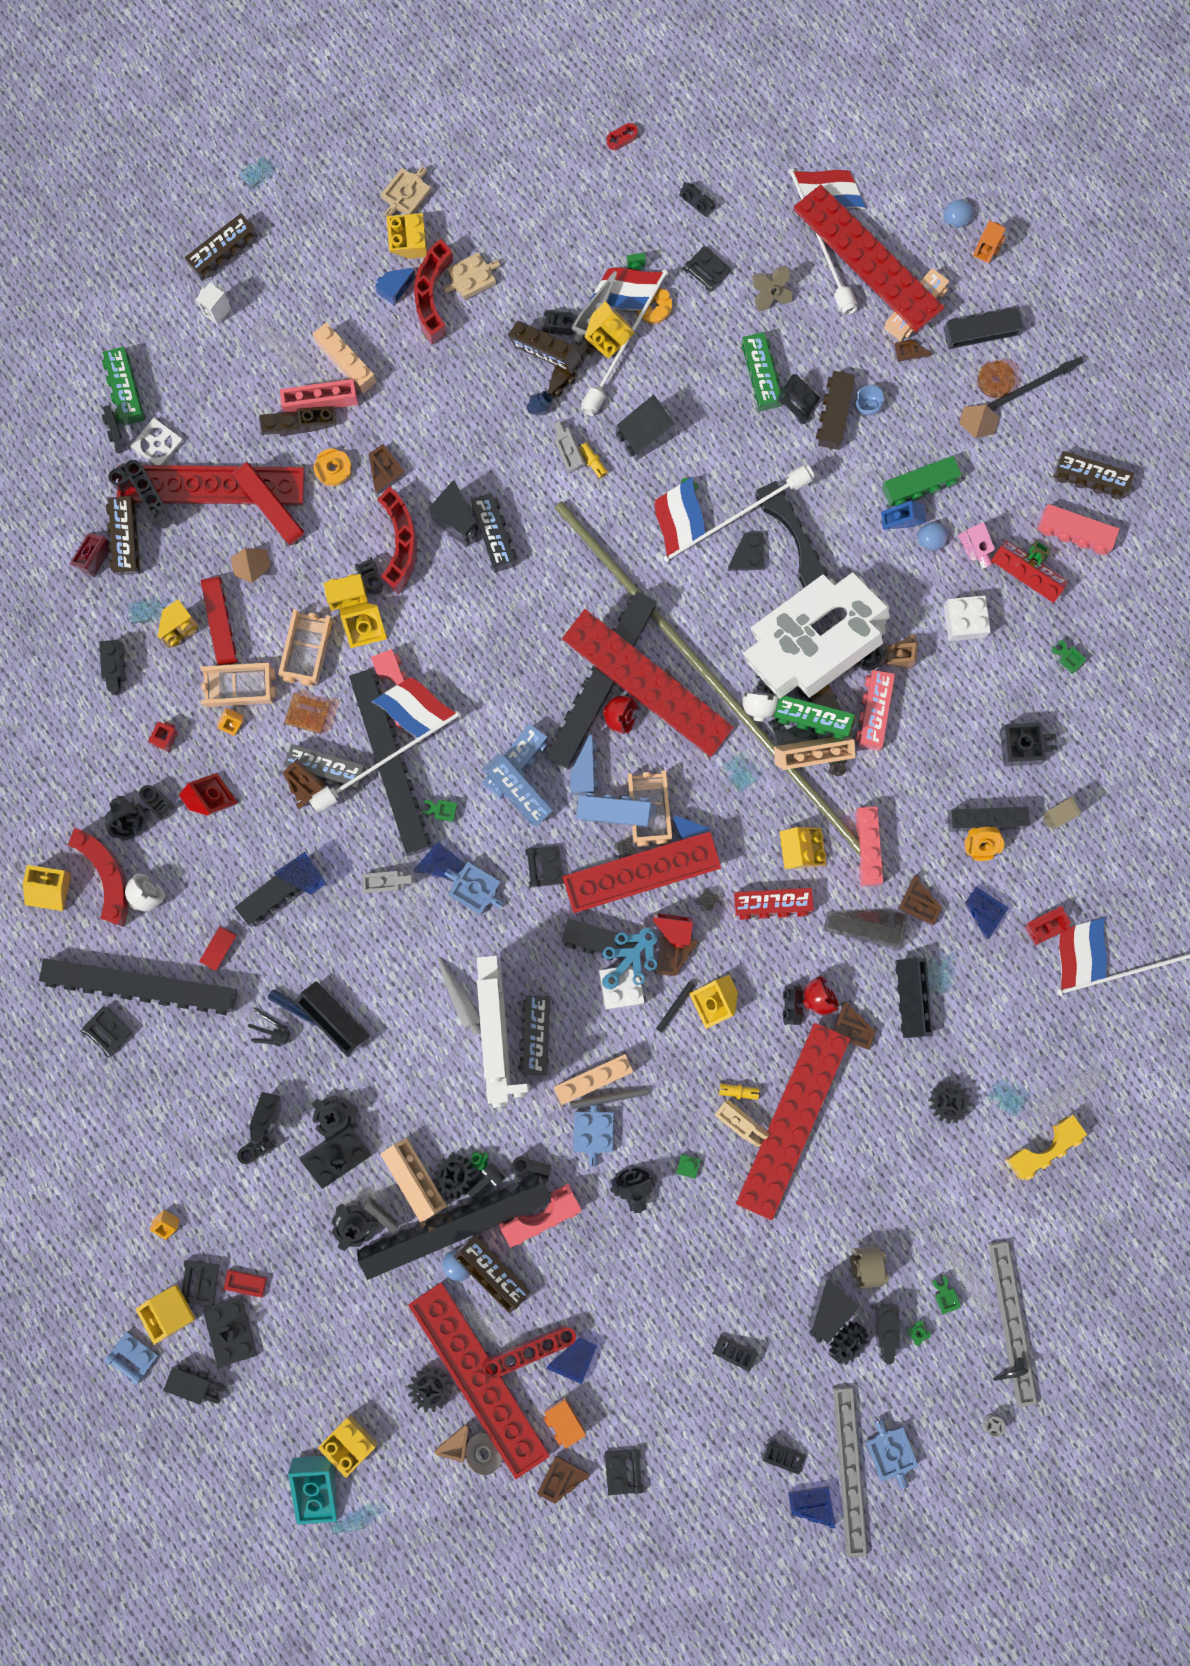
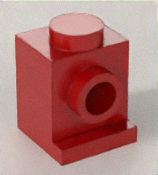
[148,721,178,753]

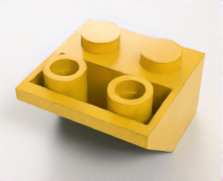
[386,213,427,259]
[585,301,635,359]
[323,574,368,611]
[158,599,199,648]
[780,827,827,870]
[23,865,71,911]
[135,1284,196,1345]
[318,1414,378,1478]

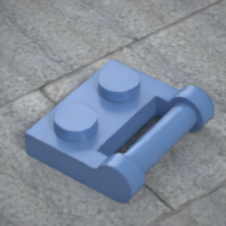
[104,1331,159,1386]

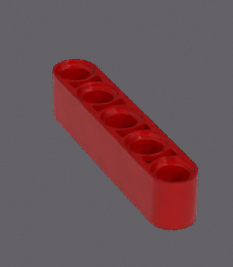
[232,461,305,546]
[201,576,238,666]
[481,1325,576,1379]

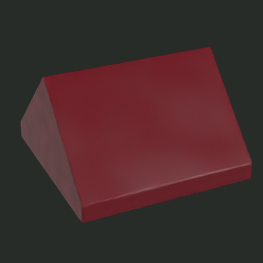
[69,533,110,577]

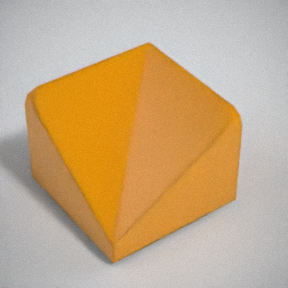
[217,708,243,736]
[150,1210,180,1240]

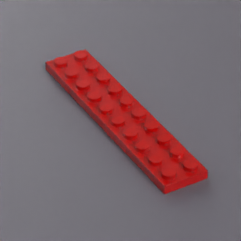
[793,184,945,333]
[117,465,305,505]
[561,609,734,757]
[735,1022,851,1220]
[408,1282,550,1480]

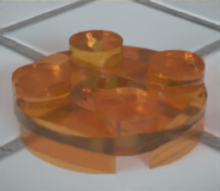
[977,360,1015,399]

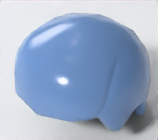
[943,199,973,228]
[856,385,884,416]
[917,522,948,551]
[442,1249,470,1282]

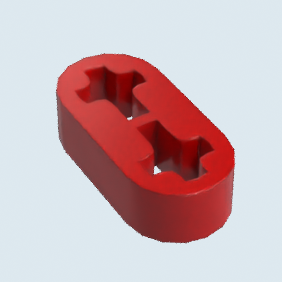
[606,123,638,151]

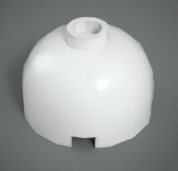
[742,692,779,721]
[125,874,165,911]

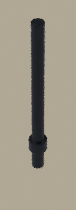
[987,356,1083,410]

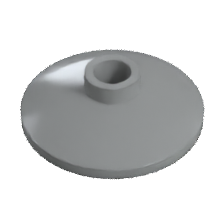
[465,1433,502,1475]

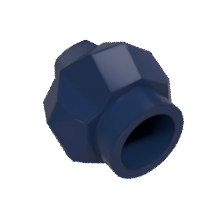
[527,391,553,415]

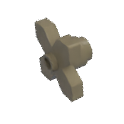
[752,265,792,311]

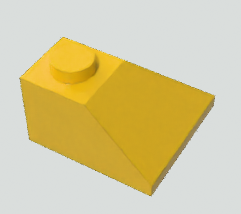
[340,603,387,648]
[689,974,738,1029]

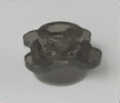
[828,759,847,776]
[614,837,636,858]
[696,888,719,911]

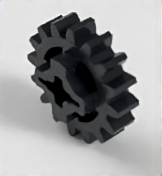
[928,1081,972,1124]
[433,1154,476,1199]
[829,1321,868,1365]
[408,1366,452,1413]

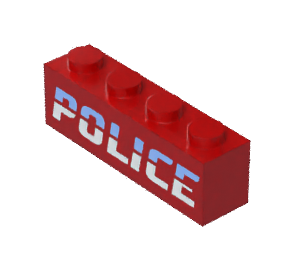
[991,539,1069,603]
[733,888,814,920]

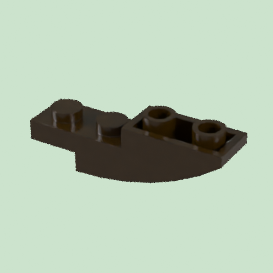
[548,339,597,399]
[259,406,336,437]

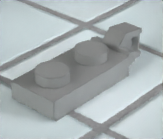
[553,420,586,473]
[362,871,416,894]

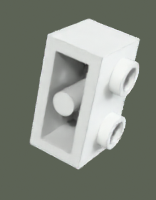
[196,283,231,325]

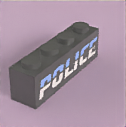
[284,744,366,792]

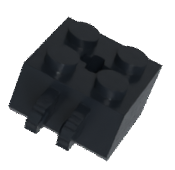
[1000,722,1058,767]

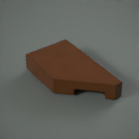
[894,340,932,362]

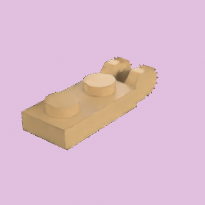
[714,1099,769,1147]

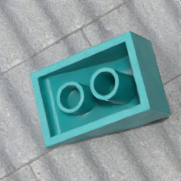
[288,1456,337,1525]

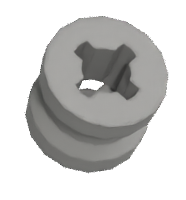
[982,1414,1006,1437]

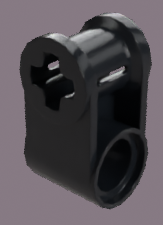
[541,310,576,335]
[355,557,383,595]
[139,785,176,821]
[237,1141,277,1164]

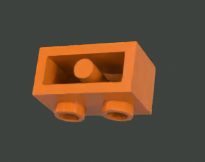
[973,221,1006,263]
[543,1397,586,1449]

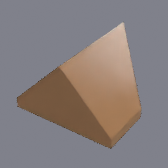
[959,405,999,438]
[231,548,271,583]
[886,633,918,668]
[434,1423,470,1462]

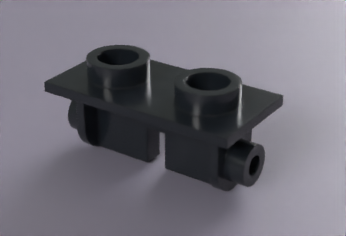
[679,182,716,217]
[782,985,803,1025]

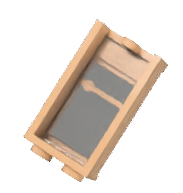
[278,609,333,687]
[200,663,276,708]
[628,770,672,847]

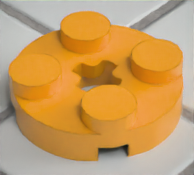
[636,288,672,324]
[314,448,352,486]
[964,827,1004,861]

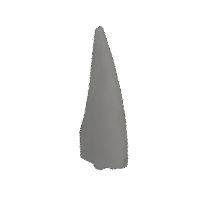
[572,271,617,344]
[438,957,481,1036]

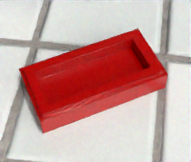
[223,1269,268,1298]

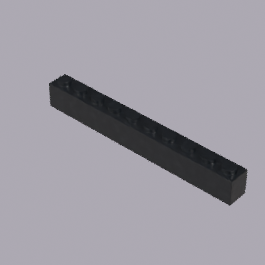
[546,591,657,770]
[349,669,431,856]
[39,958,238,1015]
[357,1173,552,1280]

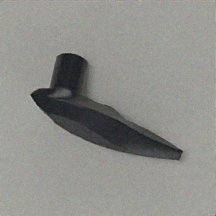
[993,1357,1029,1381]

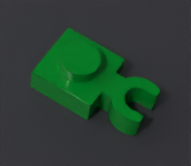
[1028,539,1051,565]
[1051,640,1086,674]
[422,800,458,823]
[932,1275,961,1315]

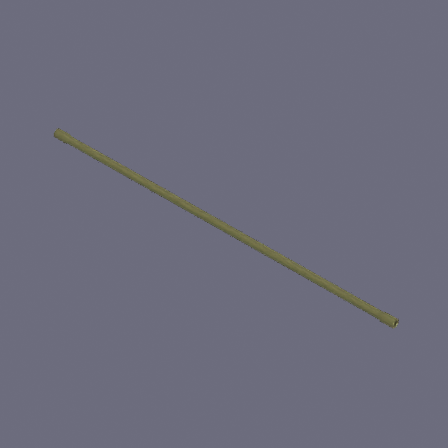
[554,501,860,857]

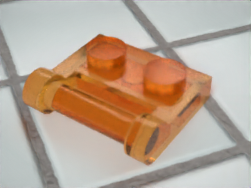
[284,692,331,734]

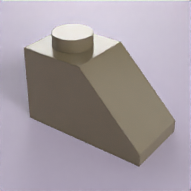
[1043,797,1082,830]

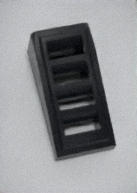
[712,1335,758,1372]
[761,1439,806,1475]

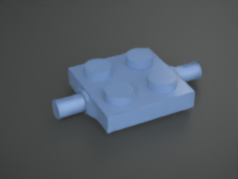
[444,862,504,915]
[573,1105,614,1166]
[865,1419,919,1489]

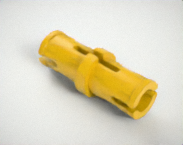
[579,442,609,479]
[719,1083,759,1100]

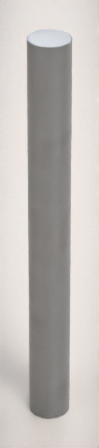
[570,1088,648,1110]

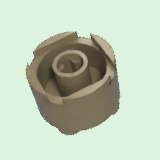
[850,1245,889,1289]

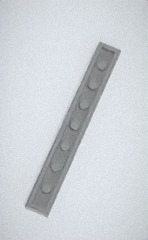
[988,1241,1038,1408]
[833,1386,867,1557]

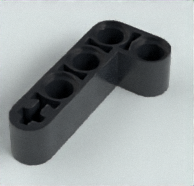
[108,460,172,528]

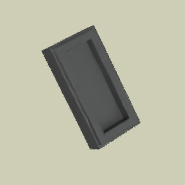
[363,1197,398,1234]

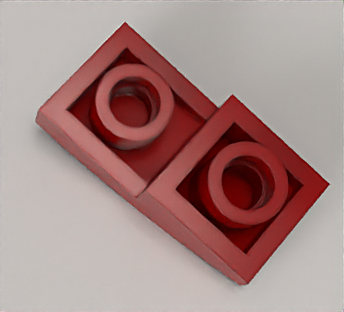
[199,925,237,971]

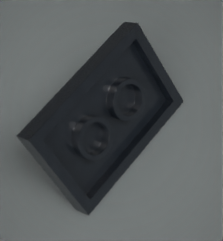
[299,1124,372,1189]
[203,1296,257,1368]

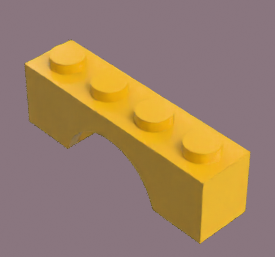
[1005,1115,1087,1181]

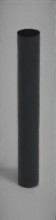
[656,981,695,1033]

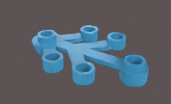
[602,928,658,990]

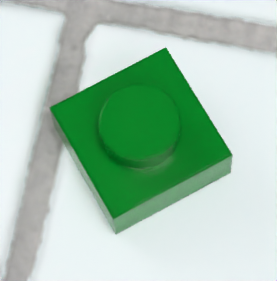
[626,252,646,271]
[676,1154,700,1179]

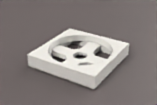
[130,418,183,465]

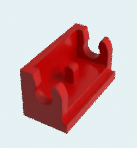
[1025,906,1071,946]

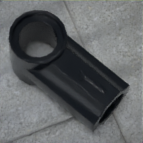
[511,1156,551,1182]
[466,1162,505,1200]

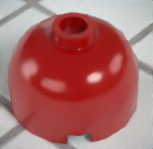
[603,696,638,734]
[803,975,839,1015]

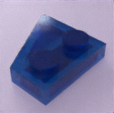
[414,842,466,881]
[274,852,327,895]
[965,887,1009,939]
[546,1337,597,1384]
[788,1486,836,1528]

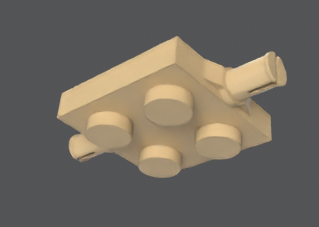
[380,166,431,216]
[442,252,501,300]

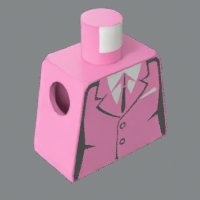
[958,522,995,569]

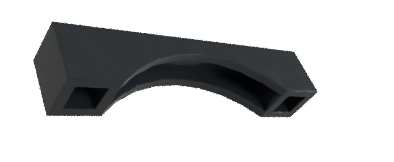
[755,481,828,589]

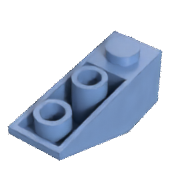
[570,735,598,795]

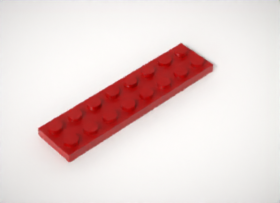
[562,831,722,913]

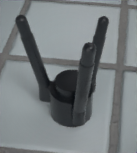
[248,1008,290,1047]

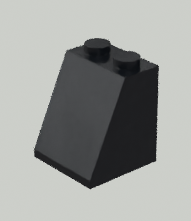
[615,395,675,461]
[429,480,478,547]
[808,1275,859,1344]

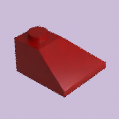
[179,773,238,816]
[653,913,693,948]

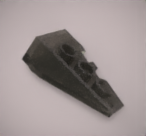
[823,909,907,951]

